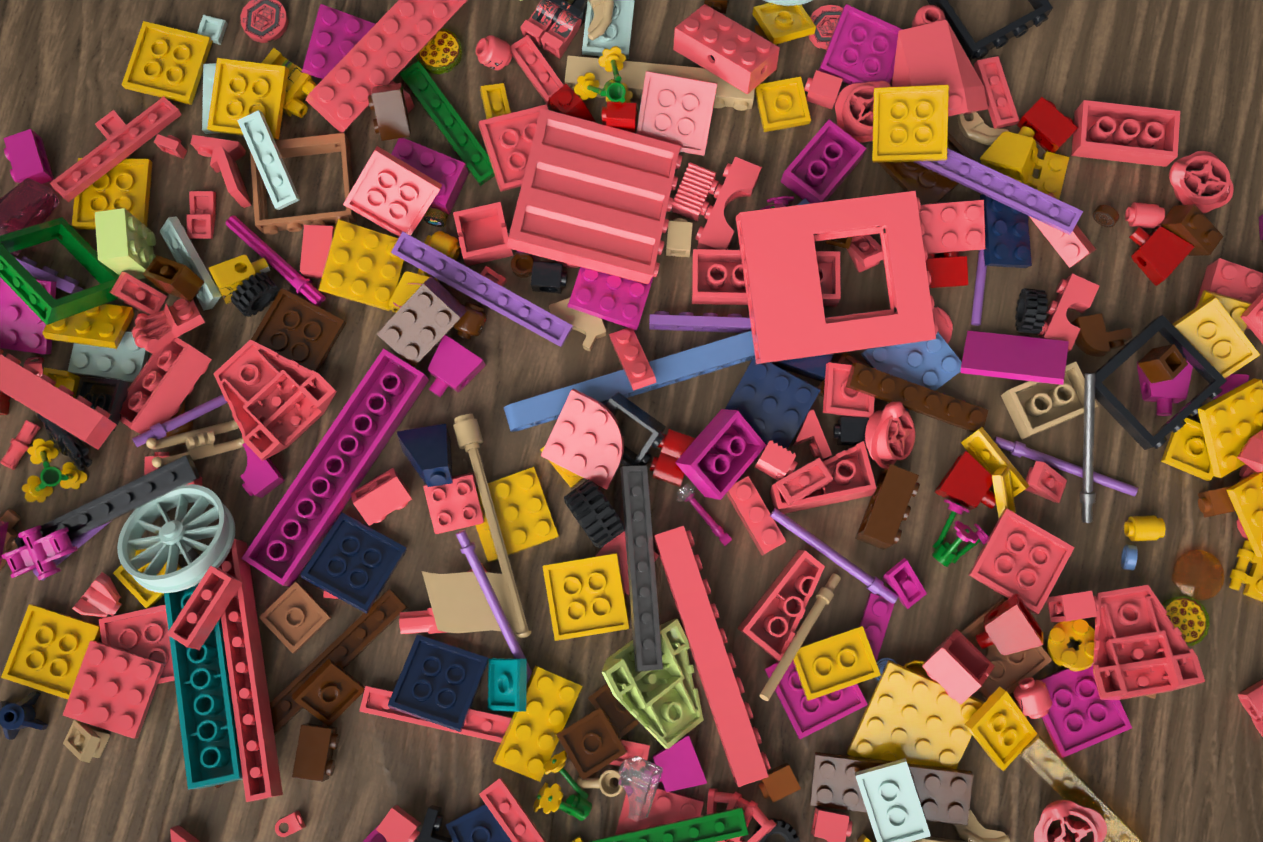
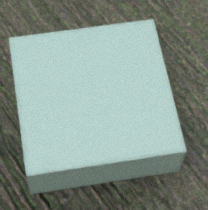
[197,15,228,45]

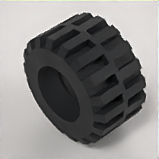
[564,479,625,548]

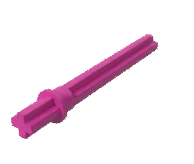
[225,215,326,306]

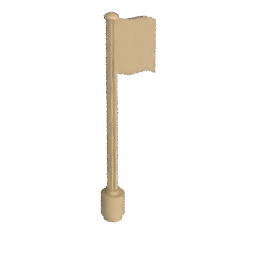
[422,414,531,638]

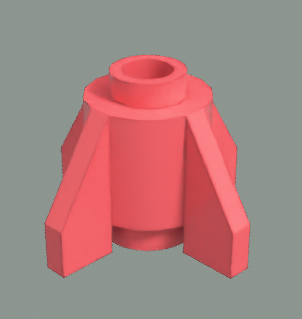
[72,572,122,618]

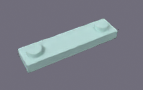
[237,110,300,210]
[160,216,221,310]

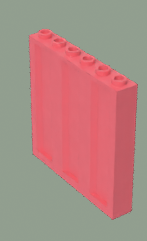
[506,108,682,284]

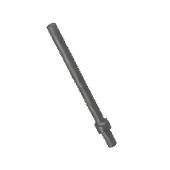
[1080,373,1096,523]

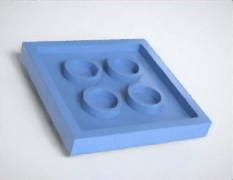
[861,332,962,411]

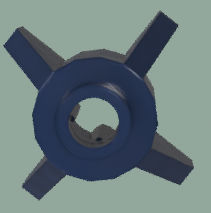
[0,691,48,740]

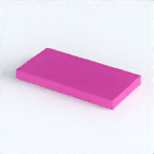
[961,331,1069,385]

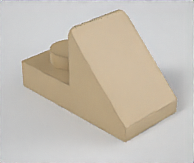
[63,719,110,763]

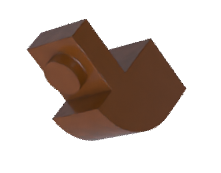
[1071,313,1133,357]

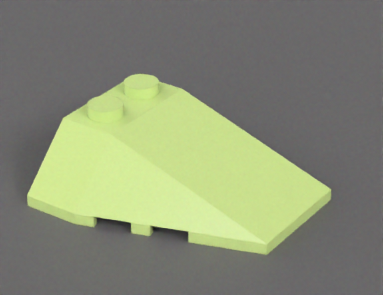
[602,619,704,749]

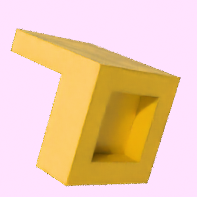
[43,367,81,398]

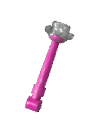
[676,483,732,546]

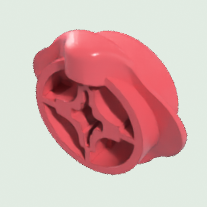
[835,81,892,143]
[1169,151,1234,214]
[865,401,915,468]
[1034,800,1107,842]

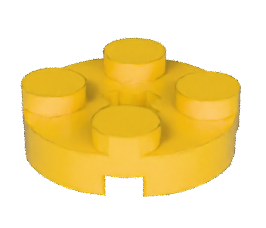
[1047,619,1095,671]

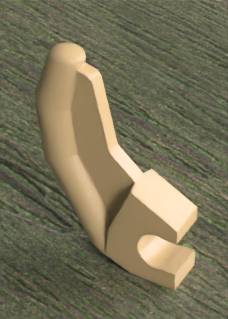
[588,0,614,40]
[957,112,1009,146]
[952,809,1010,842]

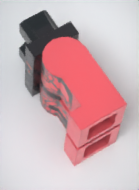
[521,0,587,59]

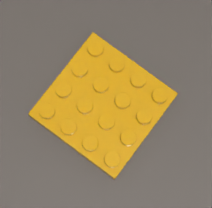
[847,660,985,769]

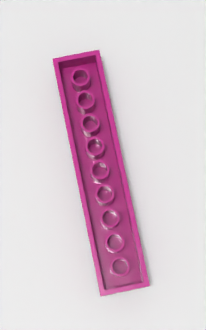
[241,348,429,587]

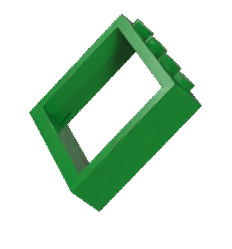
[0,217,120,325]

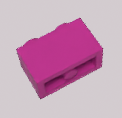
[3,129,54,189]

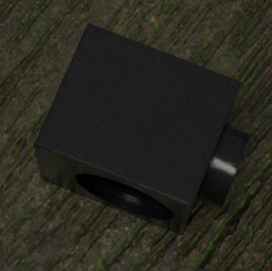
[531,261,567,294]
[833,417,869,446]

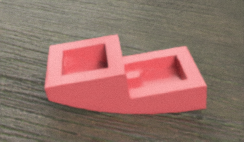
[187,191,216,239]

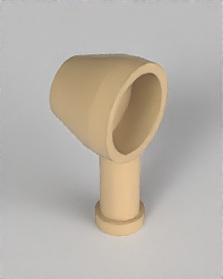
[577,770,625,797]

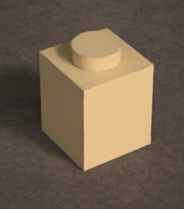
[666,218,693,257]

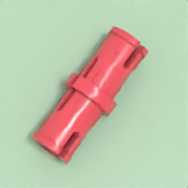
[0,420,41,470]

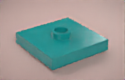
[488,658,527,712]

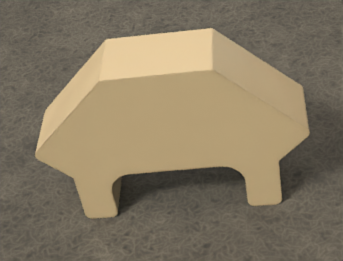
[549,298,606,351]

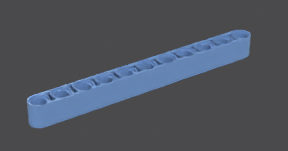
[504,331,755,432]

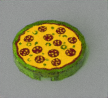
[416,28,462,74]
[1162,596,1210,646]

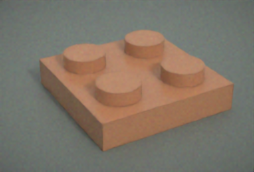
[259,582,332,654]

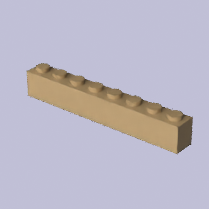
[565,56,755,111]

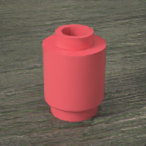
[1125,202,1165,229]

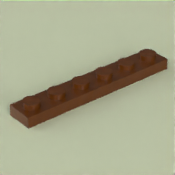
[846,362,988,433]

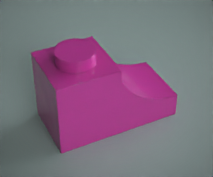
[240,443,285,498]

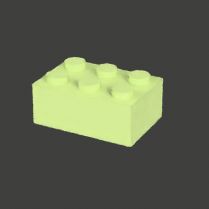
[95,208,156,279]

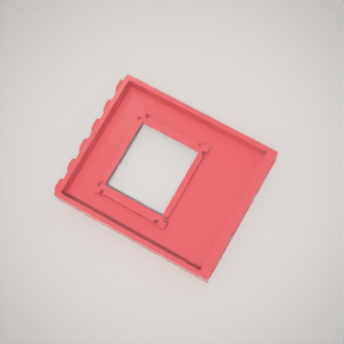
[736,191,938,364]

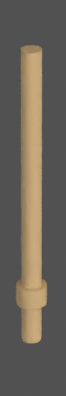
[759,573,841,701]

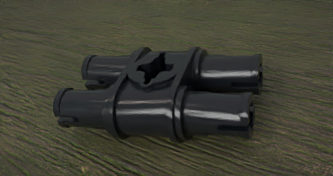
[37,414,92,471]

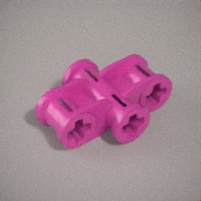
[1,525,78,580]

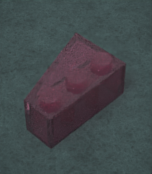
[0,178,59,256]

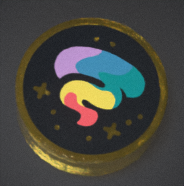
[422,208,448,227]

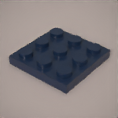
[725,355,821,449]
[300,513,407,614]
[388,634,489,732]

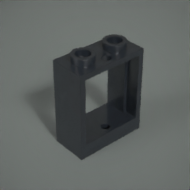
[605,392,666,466]

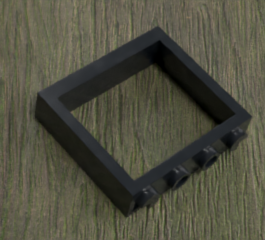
[927,0,1053,61]
[1095,315,1227,450]

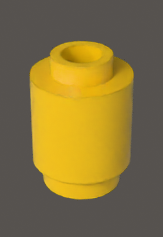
[1124,515,1166,541]

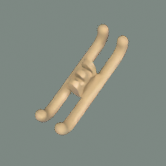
[146,420,245,468]

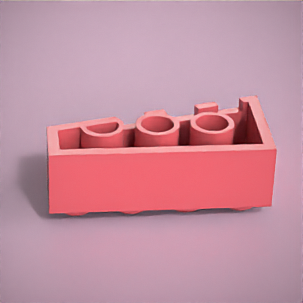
[770,441,877,514]
[737,550,825,662]

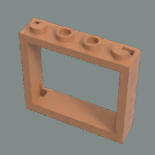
[250,133,356,235]

